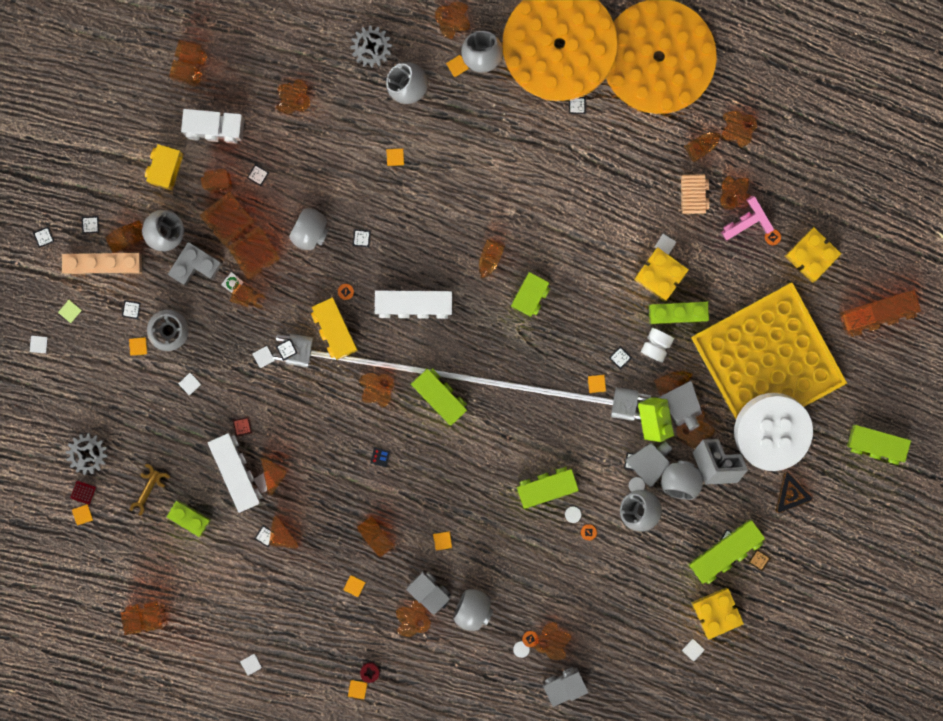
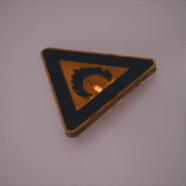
[775,472,813,513]

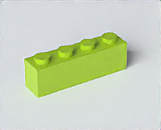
[688,519,765,584]

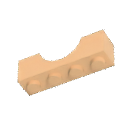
[62,253,142,274]

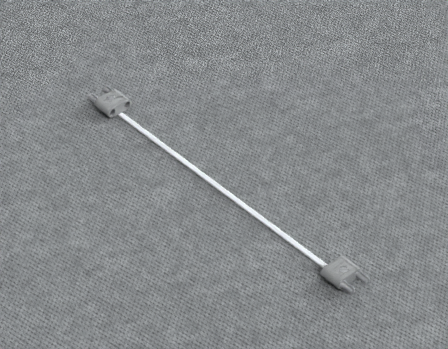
[273,334,651,421]

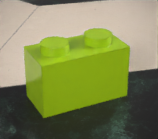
[511,272,551,317]
[638,397,674,442]
[167,500,211,537]

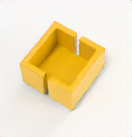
[145,144,184,191]
[785,227,841,283]
[634,247,689,302]
[691,587,744,640]

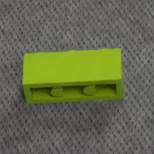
[649,302,709,324]
[411,368,467,426]
[847,425,911,465]
[517,467,579,509]

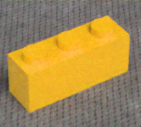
[311,297,358,360]

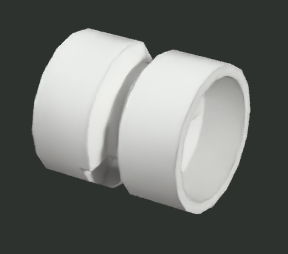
[641,328,674,363]

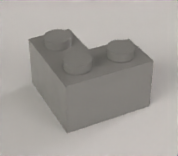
[167,242,222,286]
[692,439,748,485]
[406,571,450,615]
[542,667,588,707]

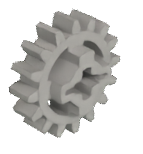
[350,26,392,68]
[66,433,108,475]

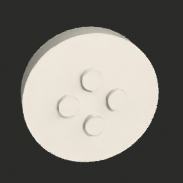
[734,393,813,471]

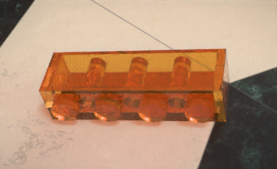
[839,289,921,337]

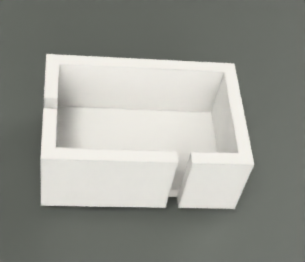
[181,109,245,144]

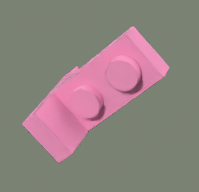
[721,196,774,240]

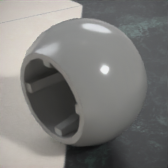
[461,31,503,72]
[386,62,428,104]
[289,208,329,250]
[142,210,184,252]
[147,309,189,351]
[661,461,703,500]
[620,490,662,532]
[453,589,493,631]

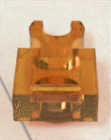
[230,283,266,308]

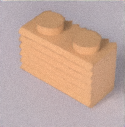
[681,174,709,214]

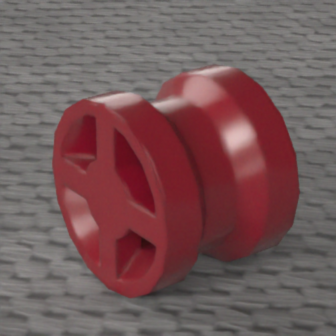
[360,662,380,683]

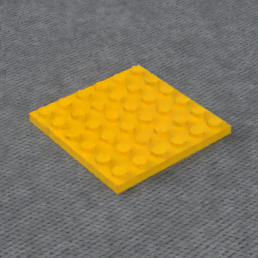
[691,282,847,420]

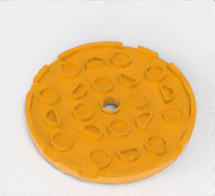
[502,0,617,101]
[606,0,717,114]

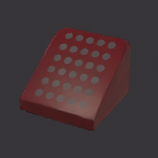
[70,480,96,505]

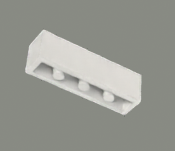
[375,291,452,319]
[208,433,263,513]

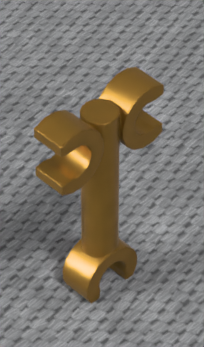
[130,464,170,516]

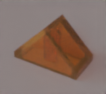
[105,220,144,253]
[261,457,288,496]
[269,515,299,549]
[357,516,395,557]

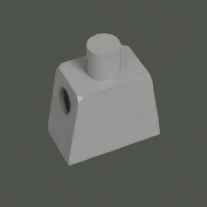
[659,381,702,431]
[625,441,672,487]

